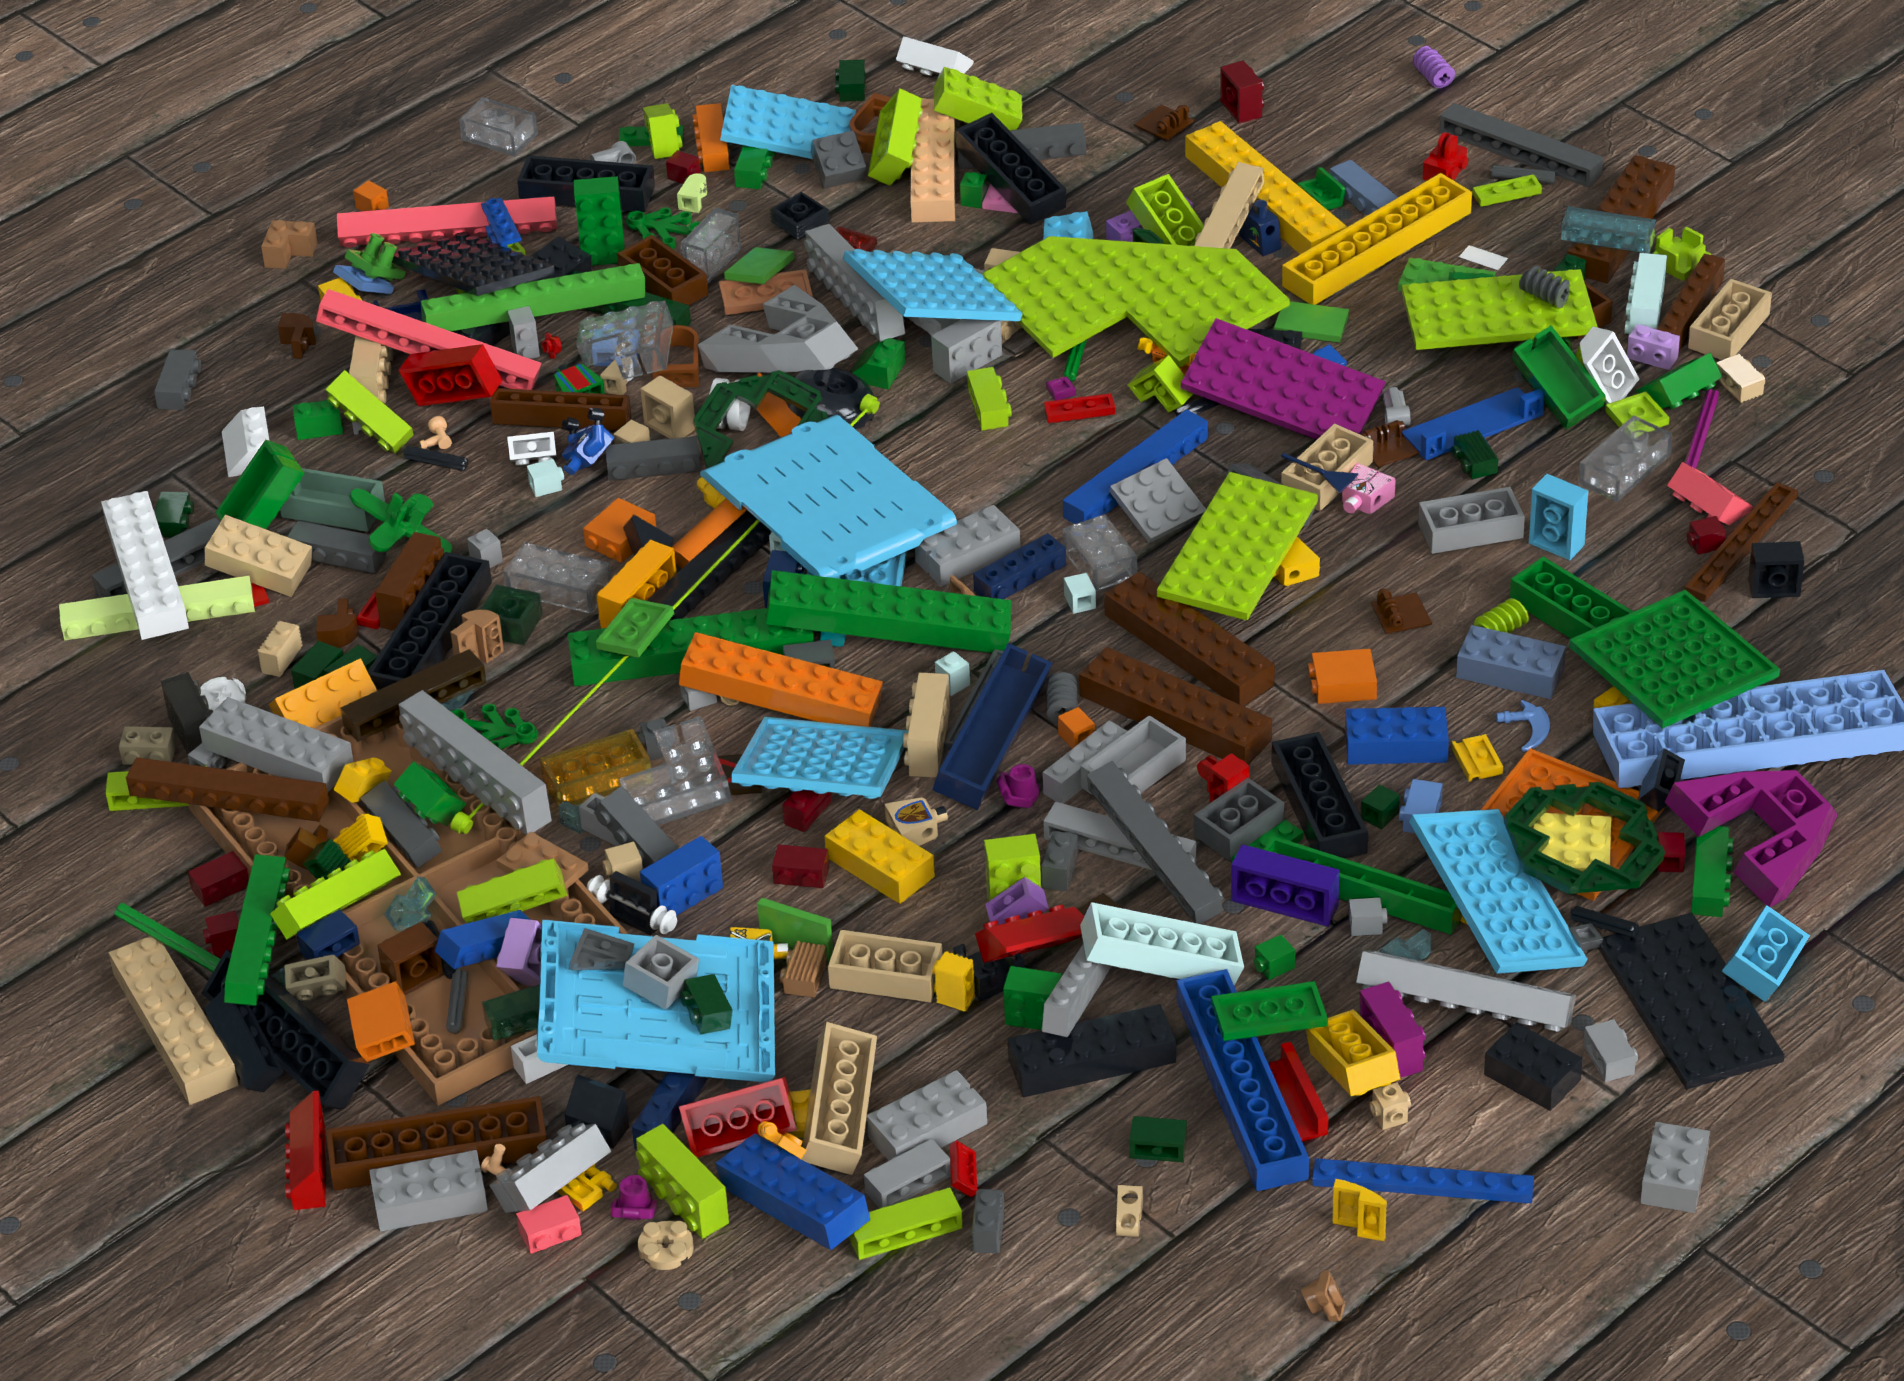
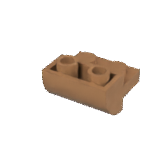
[451,610,504,664]

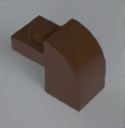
[278,313,316,359]
[316,598,359,648]
[284,825,328,870]

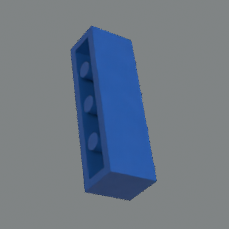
[435,910,531,969]

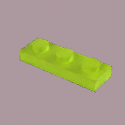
[1472,174,1542,207]

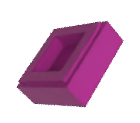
[1046,376,1076,401]

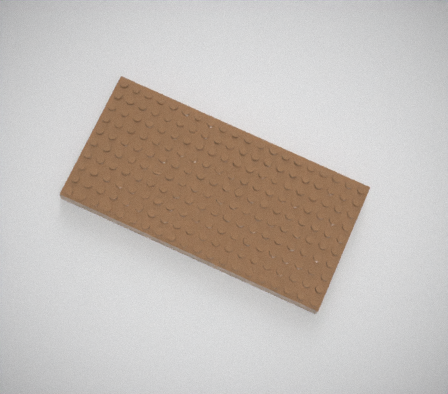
[189,715,628,1106]

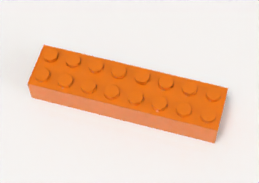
[679,632,883,727]

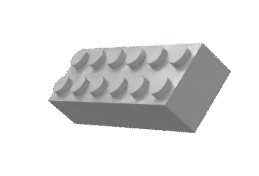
[199,697,354,792]

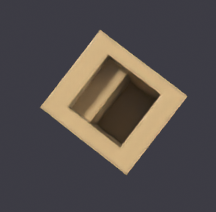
[600,356,635,395]
[1116,1185,1143,1237]

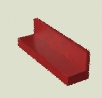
[1268,1042,1328,1141]

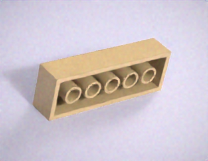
[802,1022,877,1175]

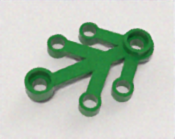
[626,207,706,249]
[451,704,538,750]

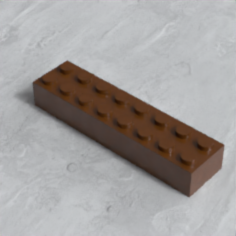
[1567,155,1675,284]
[1104,572,1275,706]
[1079,647,1272,765]
[326,1096,547,1191]

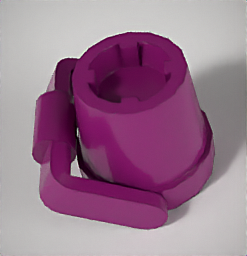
[997,764,1040,808]
[611,1175,658,1220]

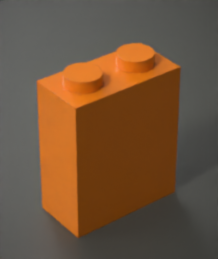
[583,498,656,563]
[1308,649,1377,704]
[347,981,415,1062]

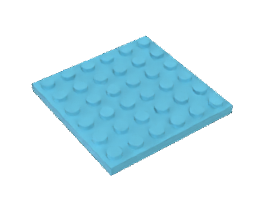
[843,249,1022,321]
[732,717,909,799]

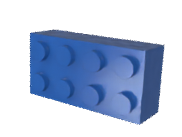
[1345,707,1449,765]

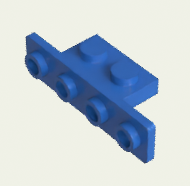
[481,198,521,248]

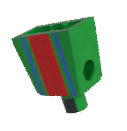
[554,364,605,394]

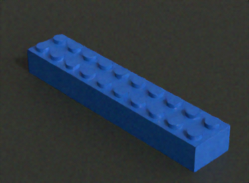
[1176,969,1309,1191]

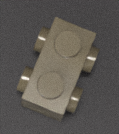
[119,726,177,765]
[284,954,347,1001]

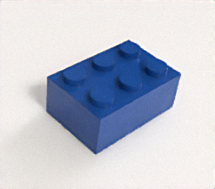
[640,836,723,916]

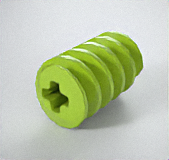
[1474,598,1529,633]

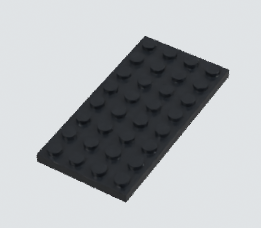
[392,232,555,296]
[1598,912,1785,1090]

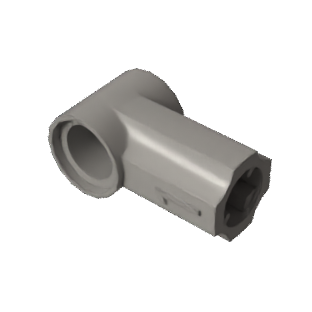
[590,141,636,164]
[1383,387,1410,426]

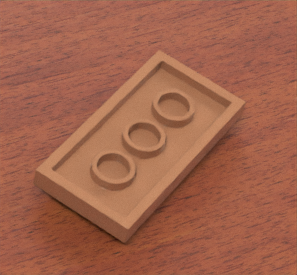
[719,269,813,315]

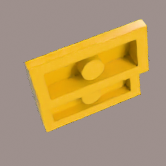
[1333,1179,1387,1241]

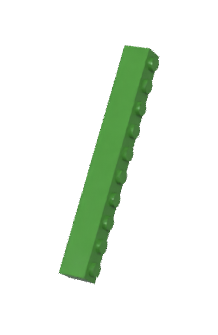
[421,263,645,331]

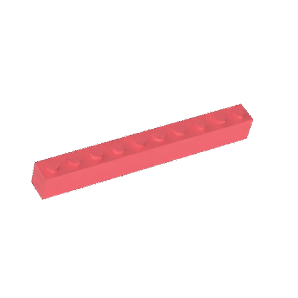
[337,197,557,248]
[316,289,541,390]

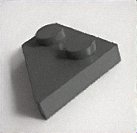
[569,928,634,971]

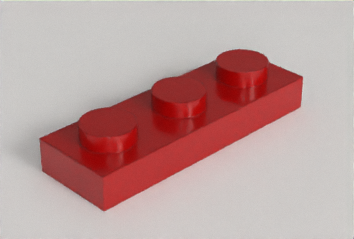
[1044,393,1116,423]

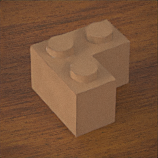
[261,220,318,269]

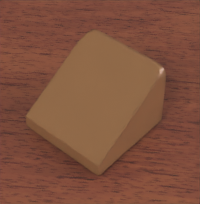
[950,575,976,596]

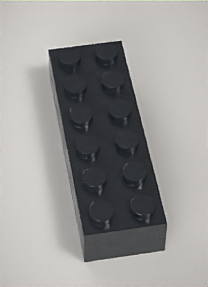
[956,113,1067,225]
[517,155,655,212]
[1271,732,1368,858]
[1008,1004,1176,1097]

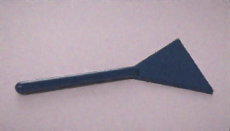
[1281,453,1359,494]

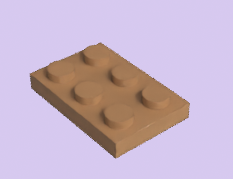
[496,831,588,889]

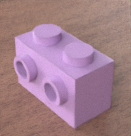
[1627,324,1680,370]

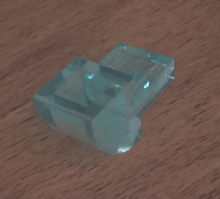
[384,876,437,931]
[1380,929,1431,961]

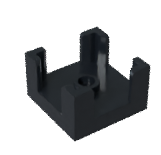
[953,944,1025,1001]

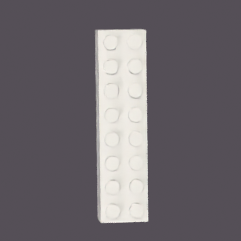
[101,491,189,640]

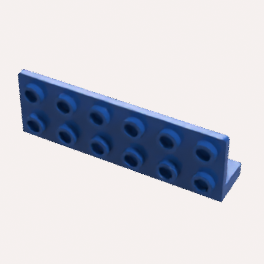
[1402,387,1544,461]

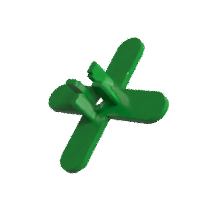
[349,489,452,553]

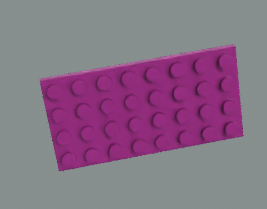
[1180,318,1385,440]

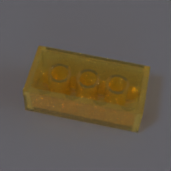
[540,729,653,811]

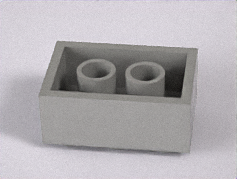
[931,319,1002,384]
[1641,1122,1710,1213]

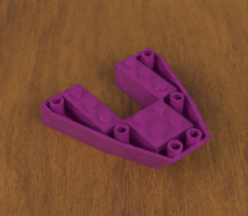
[1665,770,1838,907]

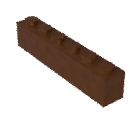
[1657,253,1725,352]
[490,388,631,431]

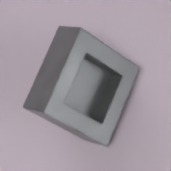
[1568,923,1603,951]

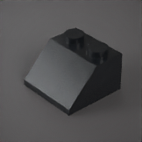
[564,1074,629,1149]

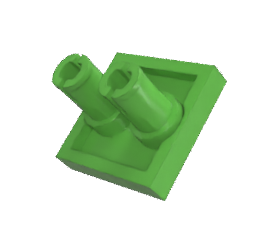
[345,233,406,281]

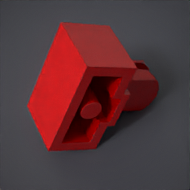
[1423,132,1469,181]
[1197,753,1249,803]

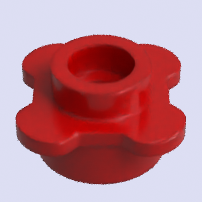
[542,333,562,359]

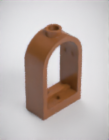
[850,93,892,153]
[652,325,700,388]

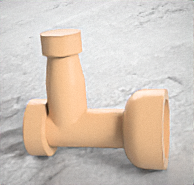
[420,416,452,449]
[480,1144,506,1175]

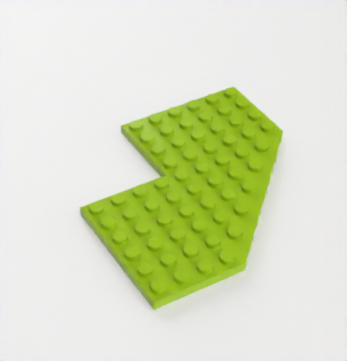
[982,236,1290,367]

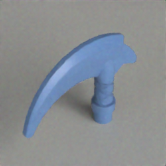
[1496,700,1550,752]

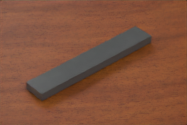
[944,649,1003,751]

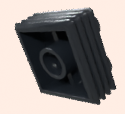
[770,192,830,239]

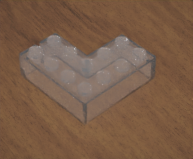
[576,300,674,380]
[619,716,732,825]

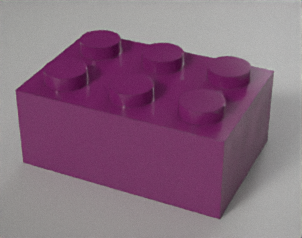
[1360,981,1426,1078]

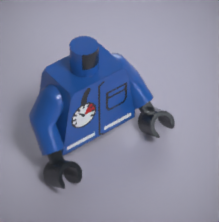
[561,407,615,475]

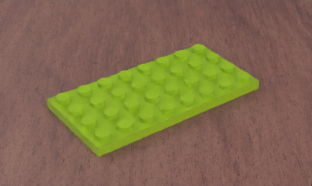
[1402,269,1598,350]
[1157,472,1318,620]

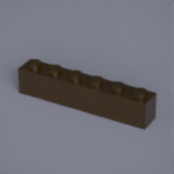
[340,649,487,742]

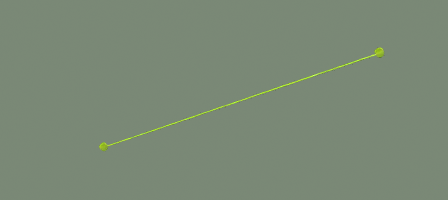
[450,394,880,834]

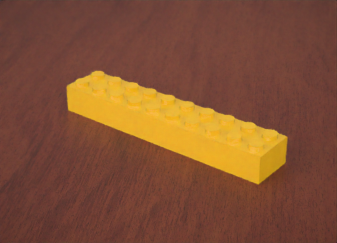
[1185,121,1347,254]
[1282,173,1472,305]

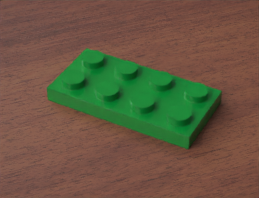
[1211,981,1328,1041]

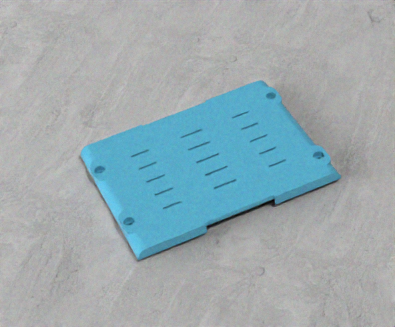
[700,415,957,578]
[537,920,775,1082]

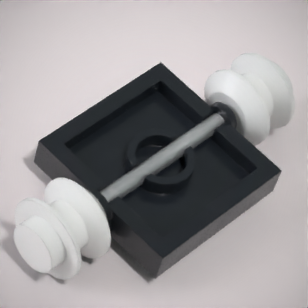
[586,871,677,936]

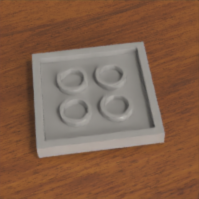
[1109,458,1206,543]

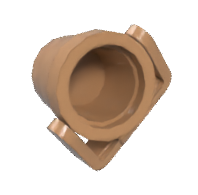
[1301,1270,1345,1322]

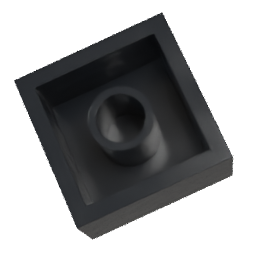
[1748,541,1804,598]

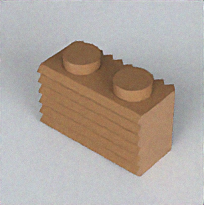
[780,941,827,998]

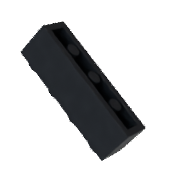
[204,988,284,1092]

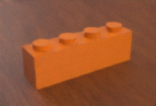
[692,103,730,172]

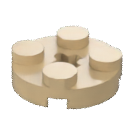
[638,1221,694,1270]

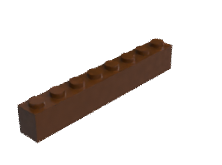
[126,757,329,822]

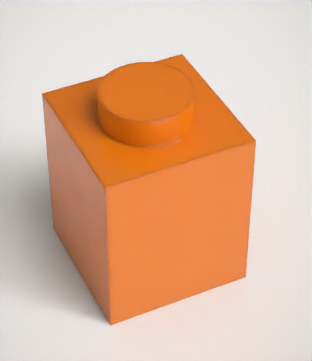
[353,180,389,211]
[1058,707,1095,749]

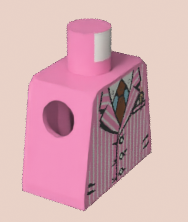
[1342,463,1395,514]

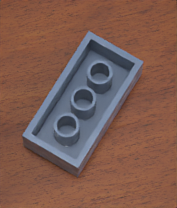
[1456,625,1566,699]

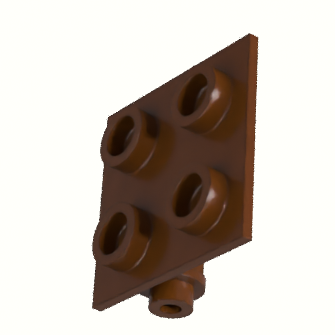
[1134,104,1194,141]
[1360,420,1419,467]
[1371,588,1432,634]

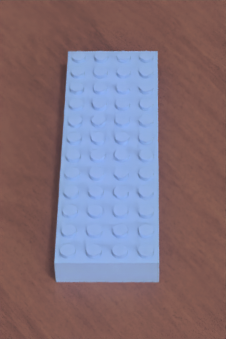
[1593,670,1904,788]

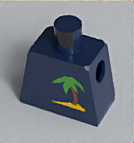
[1239,200,1281,257]

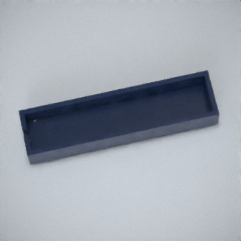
[932,643,1053,810]

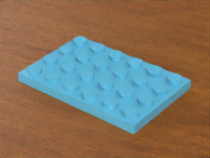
[720,85,856,159]

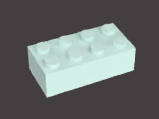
[1625,253,1667,335]

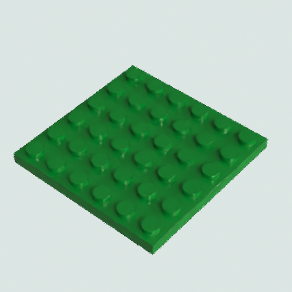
[1569,590,1780,729]

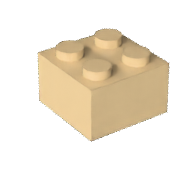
[641,376,695,439]

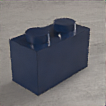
[296,909,360,960]

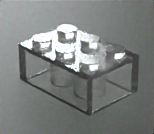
[459,97,538,157]
[680,207,741,284]
[1062,514,1137,591]

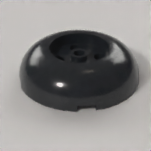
[786,367,875,429]

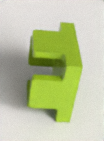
[1652,227,1711,281]

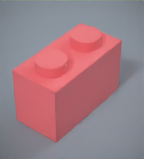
[516,1195,582,1254]

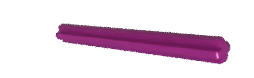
[1684,389,1719,469]

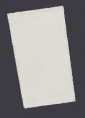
[1459,245,1508,270]

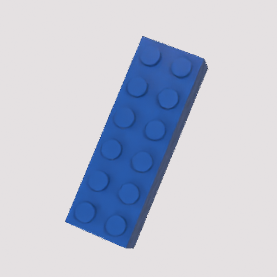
[715,1133,870,1250]

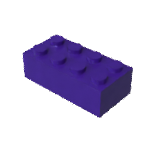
[1231,844,1340,927]

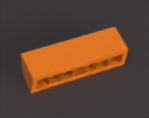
[756,372,801,437]
[671,498,747,569]

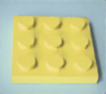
[1534,813,1611,872]

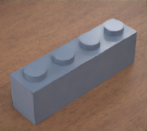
[1330,159,1398,216]

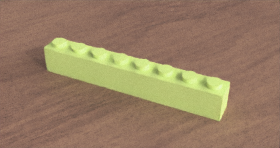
[59,576,255,641]

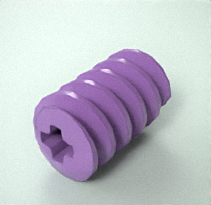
[1413,46,1455,88]

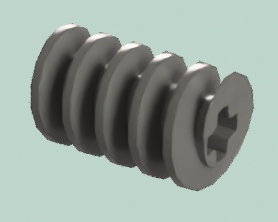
[1519,265,1570,308]
[1046,672,1078,724]

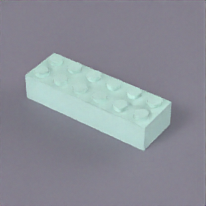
[1080,902,1244,986]

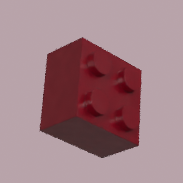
[1220,60,1264,124]

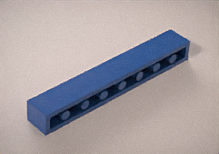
[1063,409,1208,530]

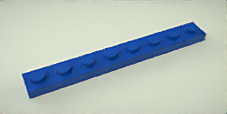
[1313,1158,1534,1204]

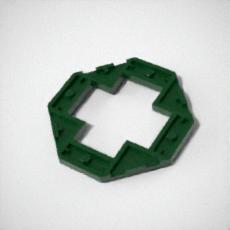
[693,370,828,473]
[1504,782,1665,894]

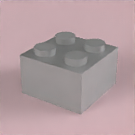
[623,935,699,1010]

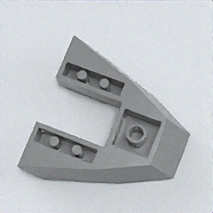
[698,285,858,373]

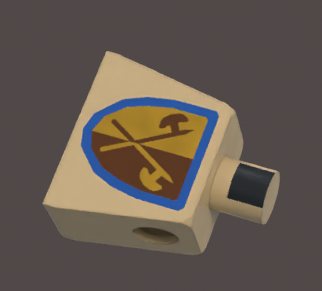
[884,797,948,846]

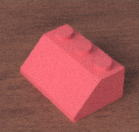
[1667,462,1754,525]

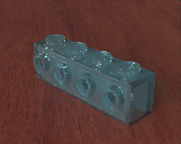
[1561,206,1656,253]

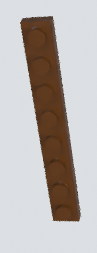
[1684,482,1798,602]

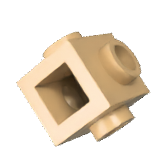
[1369,1082,1411,1130]

